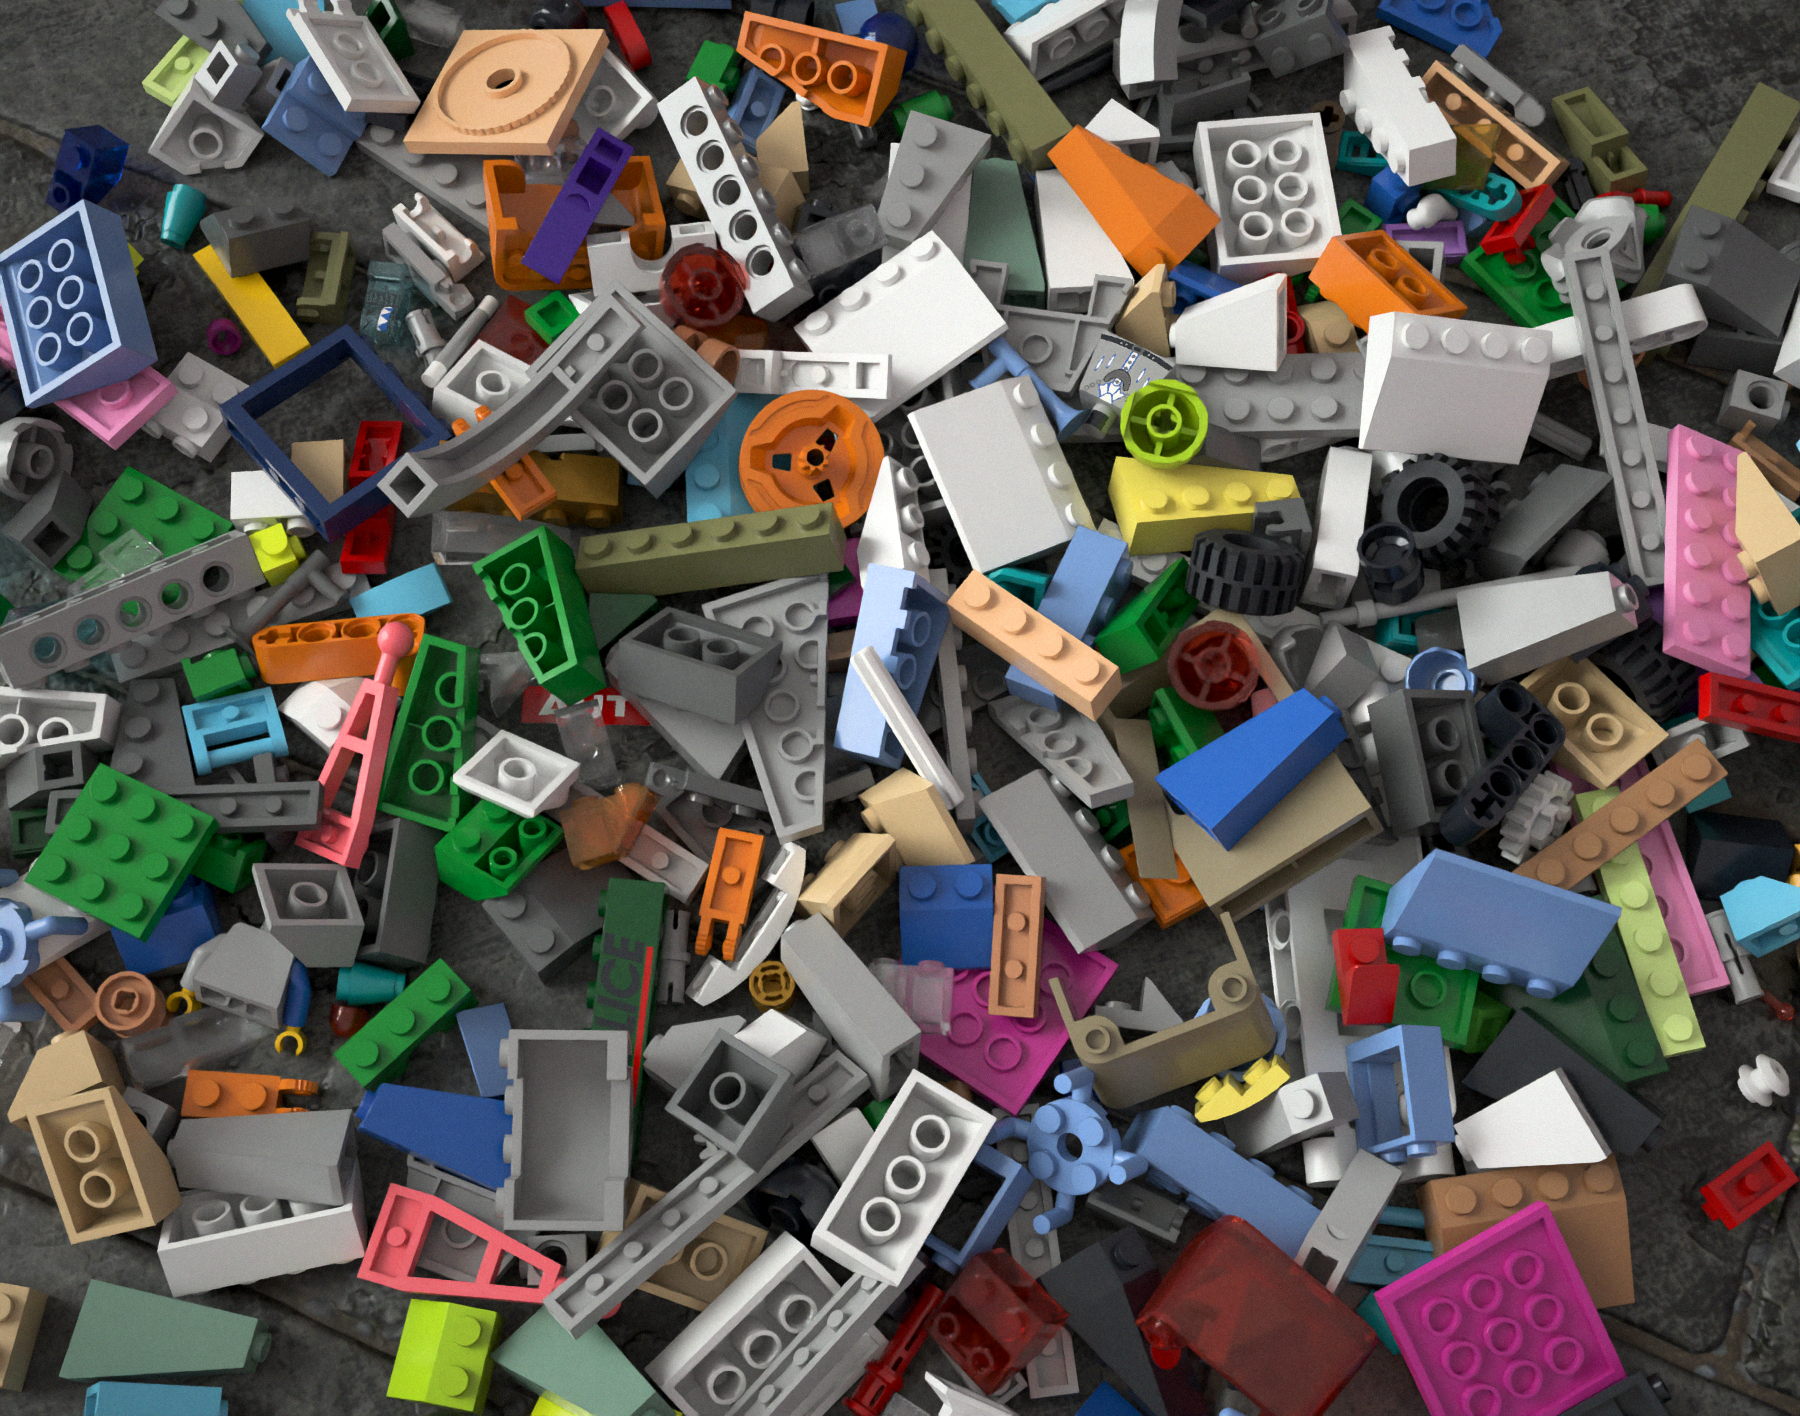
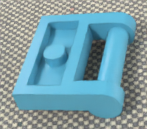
[181,686,289,776]
[1347,1206,1435,1288]

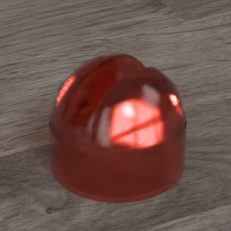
[329,1003,369,1038]

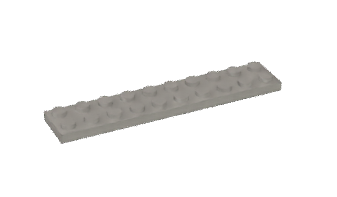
[961,352,1365,443]

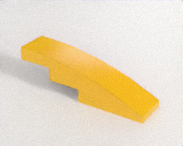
[193,244,311,370]

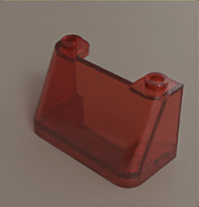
[1134,1215,1378,1416]

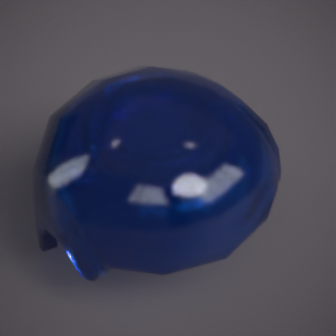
[858,11,919,76]

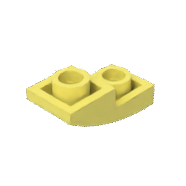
[1194,1053,1291,1123]

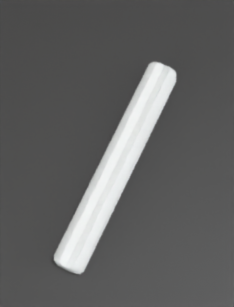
[850,646,964,810]

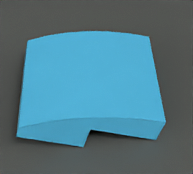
[243,0,327,67]

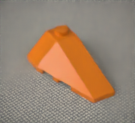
[736,11,907,128]
[1047,124,1221,278]

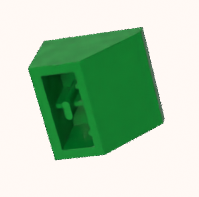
[1146,685,1225,769]
[434,799,566,901]

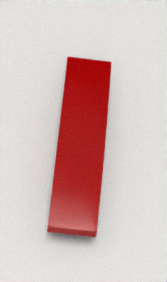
[340,421,404,574]

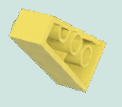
[1108,456,1301,556]

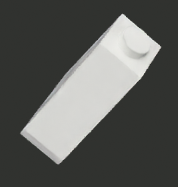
[1169,273,1287,372]
[1453,1067,1612,1169]

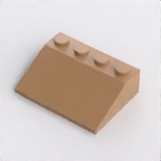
[1415,1152,1635,1310]

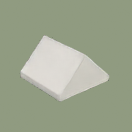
[1085,98,1160,166]

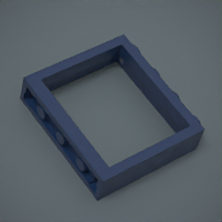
[219,324,456,544]

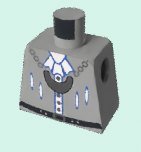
[1079,329,1177,440]

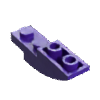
[521,127,635,284]

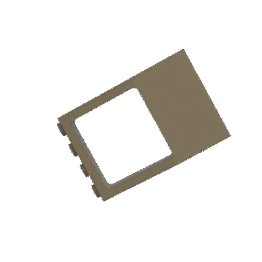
[1096,608,1384,929]

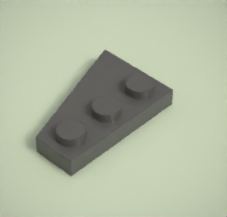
[110,678,198,787]

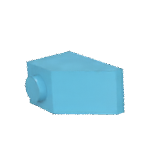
[1720,876,1800,958]

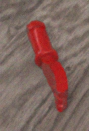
[1596,188,1673,208]

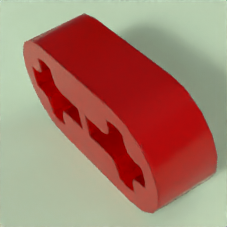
[604,0,652,72]

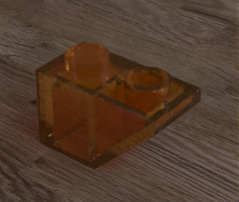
[559,782,659,870]

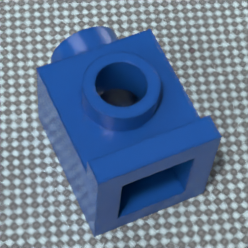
[1364,166,1423,224]

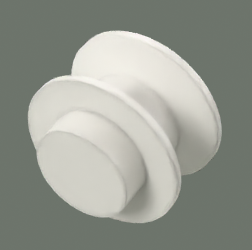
[1738,1054,1789,1107]

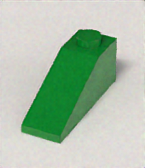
[1094,557,1200,675]

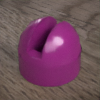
[206,318,242,355]

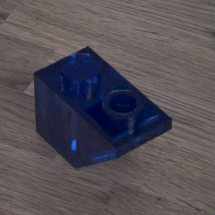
[45,125,130,213]

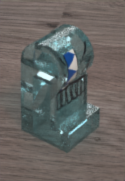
[360,260,415,345]

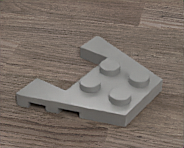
[970,259,1134,399]
[406,1154,541,1285]

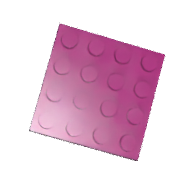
[882,885,1119,1118]
[1373,1200,1627,1416]

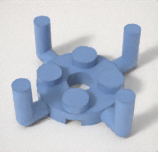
[0,869,88,1022]
[984,1066,1148,1234]

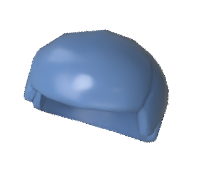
[1405,647,1478,700]

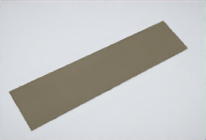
[1112,718,1178,879]

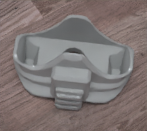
[1541,196,1650,303]

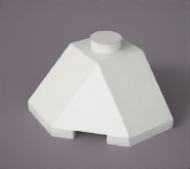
[148,72,264,175]
[277,675,403,755]

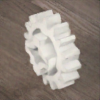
[1498,770,1574,866]

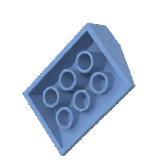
[0,199,158,408]
[1381,848,1622,999]

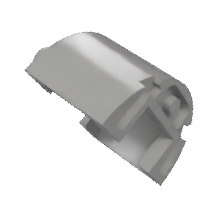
[495,1029,634,1231]

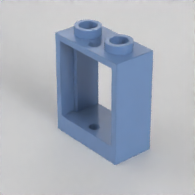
[1345,1024,1456,1166]
[923,1142,1035,1277]

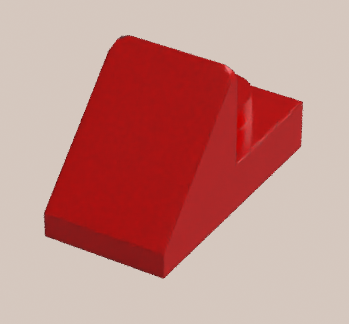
[1332,928,1400,1026]

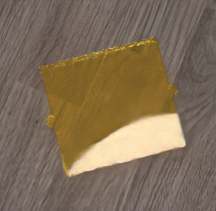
[1421,124,1501,190]

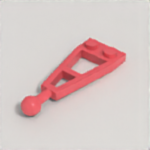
[295,622,414,869]
[357,1183,622,1319]

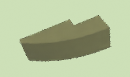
[1551,86,1648,195]

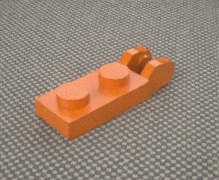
[452,405,558,522]
[695,827,766,962]
[180,1069,319,1119]

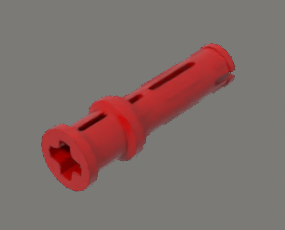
[841,1283,952,1416]

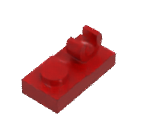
[1480,183,1556,265]
[1699,1140,1799,1230]

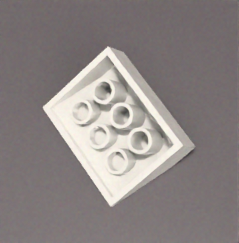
[1192,112,1342,286]
[793,230,1009,424]
[1359,311,1553,465]
[907,375,1097,574]
[644,1231,889,1416]

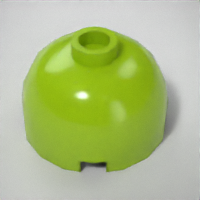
[1120,379,1208,470]

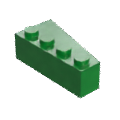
[472,525,607,707]
[376,633,481,832]

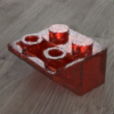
[921,1248,1070,1396]

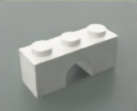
[586,221,721,297]

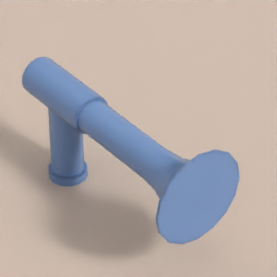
[968,336,1091,442]

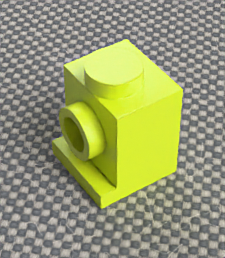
[248,523,308,587]

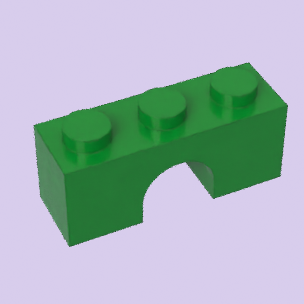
[333,958,480,1093]

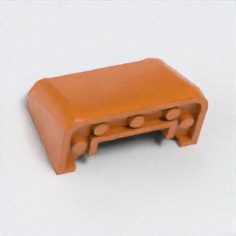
[483,156,666,291]

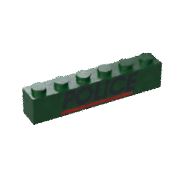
[584,877,670,1167]

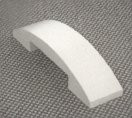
[734,349,892,399]
[685,842,806,1006]

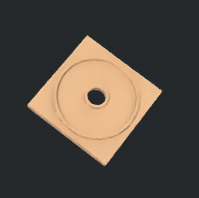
[403,29,609,156]

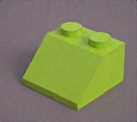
[386,1299,506,1416]

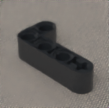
[1439,680,1566,848]

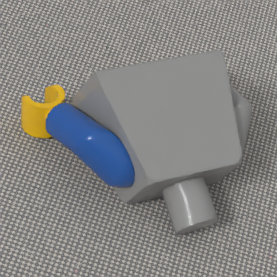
[166,918,312,1056]

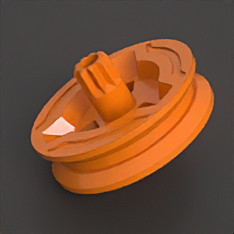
[738,390,885,530]

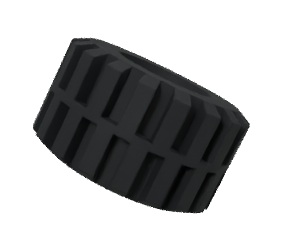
[1376,453,1499,571]
[1185,529,1306,616]
[1586,617,1699,725]

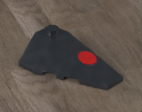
[1035,1224,1209,1416]

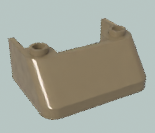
[1048,911,1276,1109]

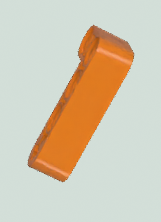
[252,613,427,696]

